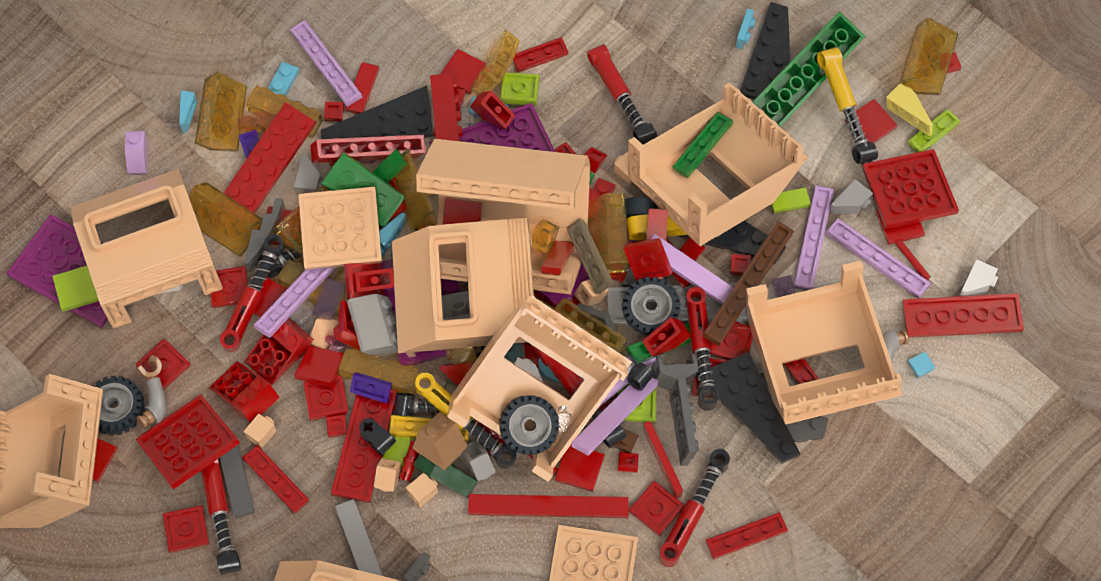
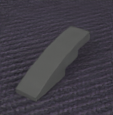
[244,198,285,272]

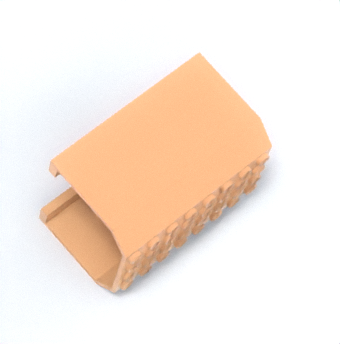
[416,139,590,294]

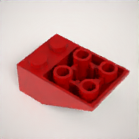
[244,318,314,385]
[209,361,280,423]

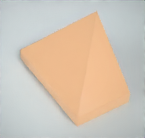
[310,312,339,349]

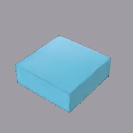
[907,352,935,378]

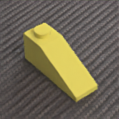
[886,83,932,137]

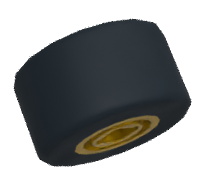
[623,197,657,220]

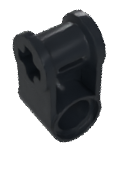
[359,418,396,456]

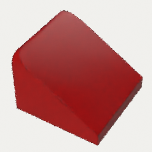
[583,147,607,173]

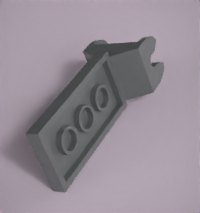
[652,354,699,466]

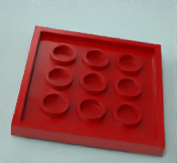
[862,149,959,229]
[135,394,240,490]

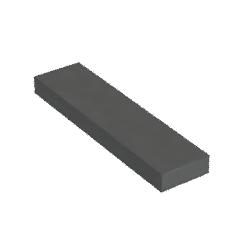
[220,445,255,519]

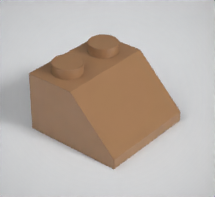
[413,412,467,470]

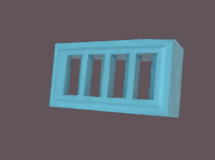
[179,90,198,133]
[379,213,406,253]

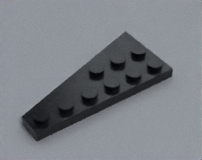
[740,2,791,99]
[321,86,433,139]
[677,220,786,264]
[695,352,800,464]

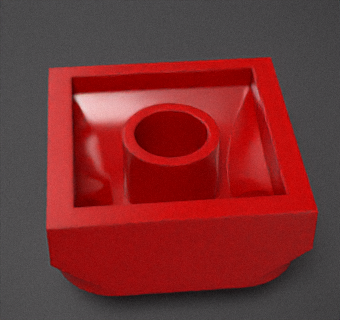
[333,300,361,350]

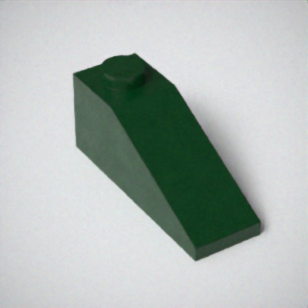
[413,454,478,498]

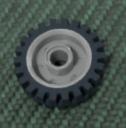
[622,277,680,335]
[92,376,145,435]
[499,395,560,455]

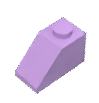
[125,131,149,175]

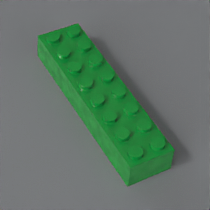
[752,11,866,127]

